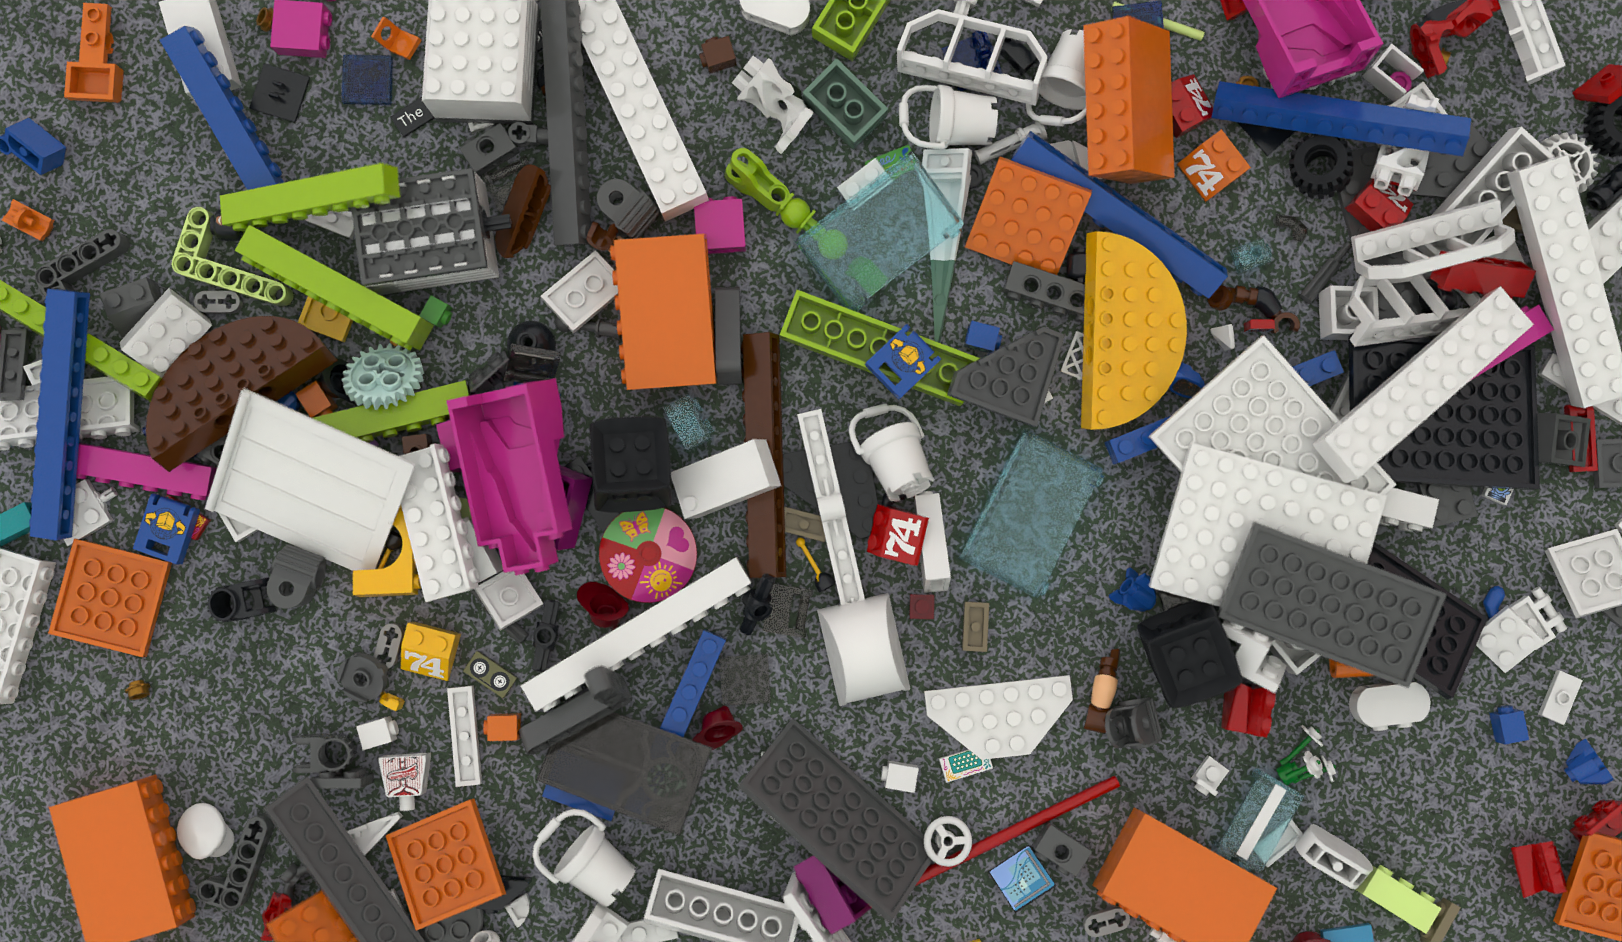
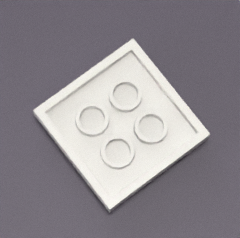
[1545,529,1622,618]

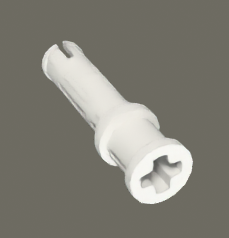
[974,121,1047,165]

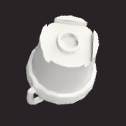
[1025,29,1086,126]
[899,85,998,149]
[849,404,934,501]
[532,809,636,907]

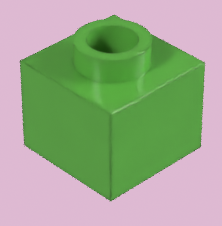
[419,295,453,328]

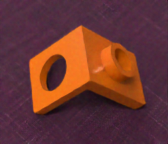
[371,16,422,60]

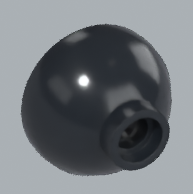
[507,321,556,369]

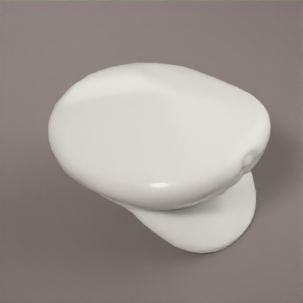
[177,803,234,859]

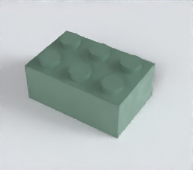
[802,58,888,150]

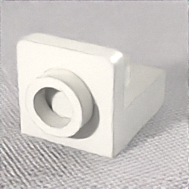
[1191,755,1229,796]

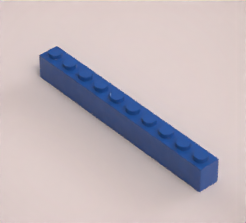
[1212,81,1471,156]
[1011,131,1228,299]
[29,289,90,541]
[1104,350,1344,465]

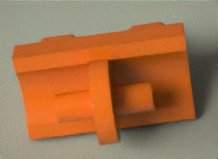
[2,199,55,241]

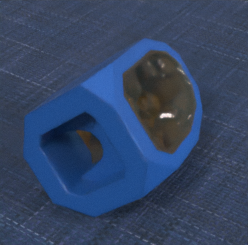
[1168,362,1205,398]

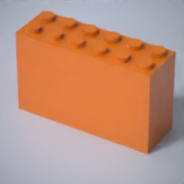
[1083,16,1175,184]
[610,234,717,390]
[49,774,196,942]
[1092,807,1277,942]

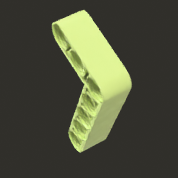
[172,207,293,307]

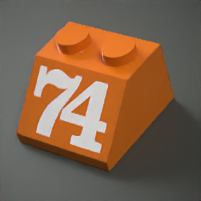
[1177,129,1251,202]

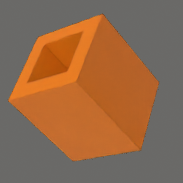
[295,381,338,418]
[483,713,521,741]

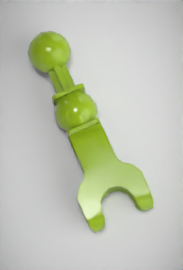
[724,148,848,259]

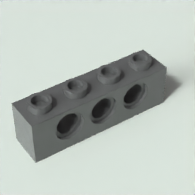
[1002,261,1085,323]

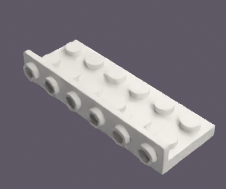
[0,377,140,451]
[399,444,480,602]
[0,547,56,704]

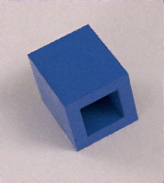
[963,321,1002,353]
[1489,705,1529,744]

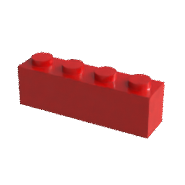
[1430,251,1536,299]

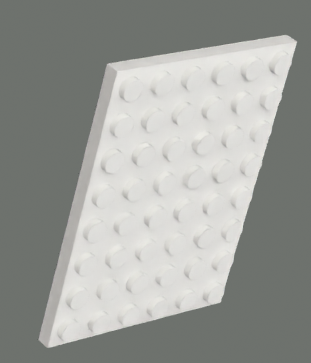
[1148,336,1397,495]
[1149,442,1387,606]

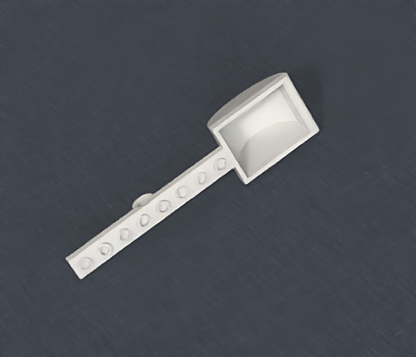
[797,409,910,706]

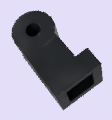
[997,35,1038,76]

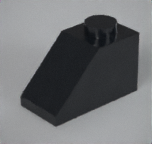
[476,875,532,914]

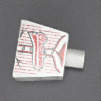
[379,753,431,811]

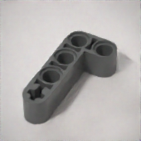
[35,229,130,298]
[715,287,742,385]
[196,813,274,911]

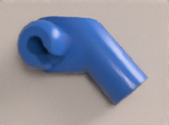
[1483,586,1505,619]

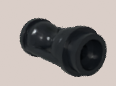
[1587,163,1622,210]

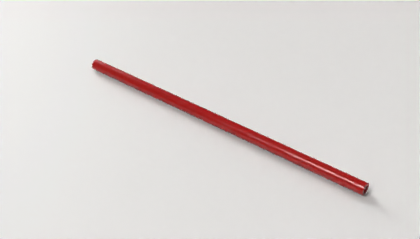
[869,775,1120,908]

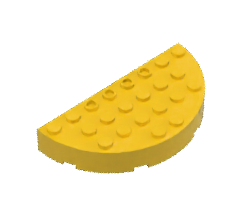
[1081,231,1187,430]

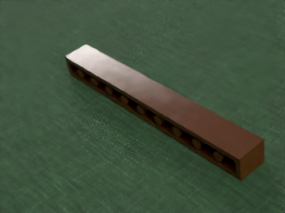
[741,332,786,578]

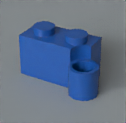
[0,118,66,175]

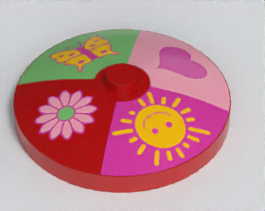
[599,508,697,603]

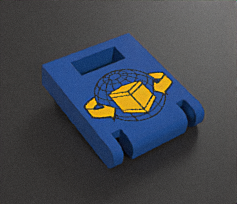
[865,324,941,400]
[133,493,200,565]

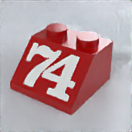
[1171,74,1213,139]
[1345,179,1414,232]
[866,504,929,566]

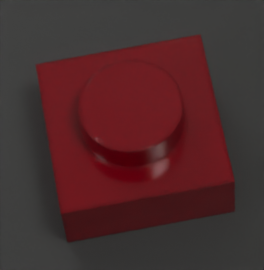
[909,594,934,619]

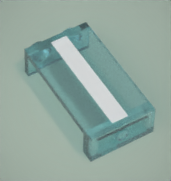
[1212,768,1304,873]

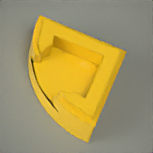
[379,691,405,711]

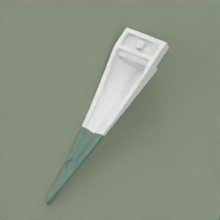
[921,148,972,343]

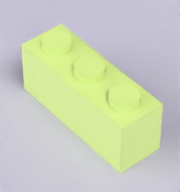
[1355,865,1442,934]

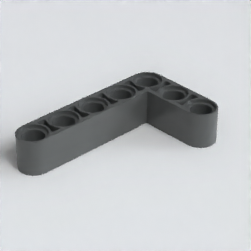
[518,666,633,755]

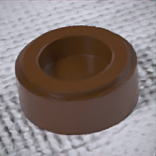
[1207,285,1233,311]

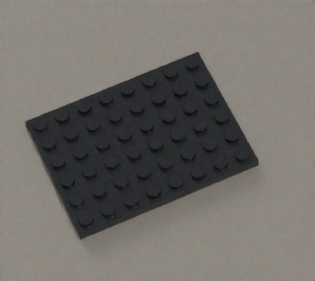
[1348,333,1540,490]

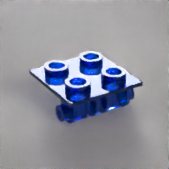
[942,30,1003,92]

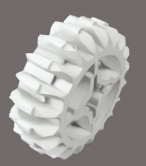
[1540,133,1599,193]

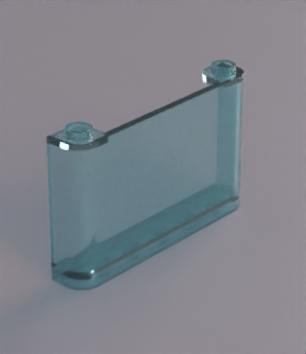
[794,151,964,312]
[958,429,1104,598]

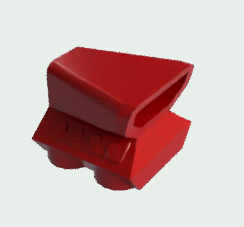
[1221,683,1276,737]
[1511,841,1568,898]

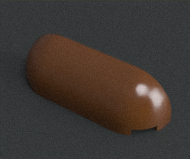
[495,164,551,258]

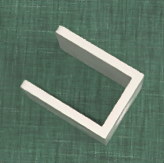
[1362,44,1424,102]

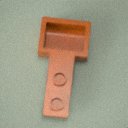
[64,3,124,103]

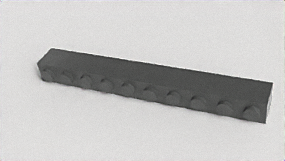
[540,0,591,247]

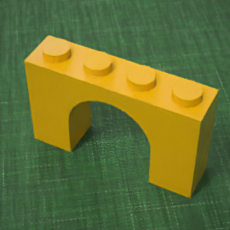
[353,505,421,597]

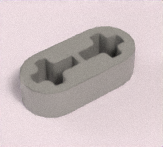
[194,291,243,314]
[374,623,404,669]
[1083,906,1130,937]

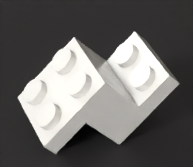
[1222,620,1287,693]

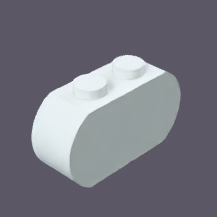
[740,0,810,35]
[1349,682,1430,731]
[1295,824,1373,889]

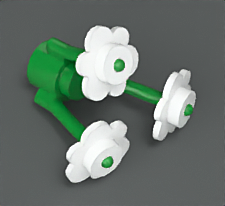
[1276,725,1336,786]

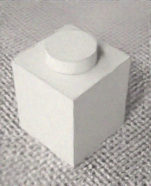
[356,716,399,750]
[881,760,919,793]

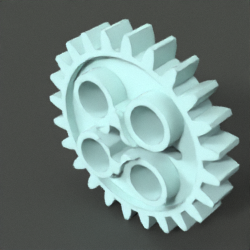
[342,343,424,410]

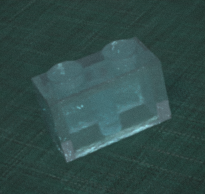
[663,394,714,452]

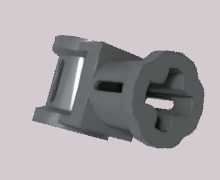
[508,122,548,147]

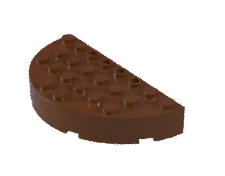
[146,316,338,472]

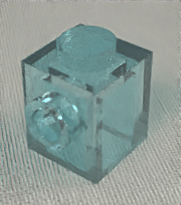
[1230,238,1271,274]

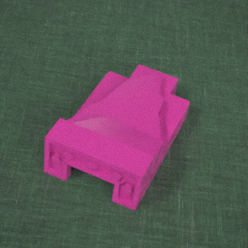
[1243,0,1383,98]
[446,378,573,575]

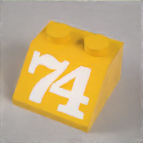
[401,622,461,681]

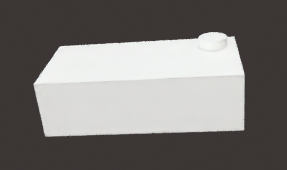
[159,0,242,99]
[671,439,781,519]

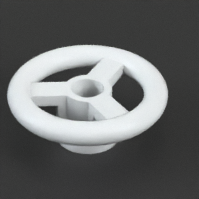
[924,816,972,866]

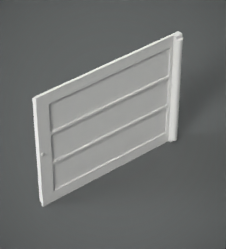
[205,388,415,571]

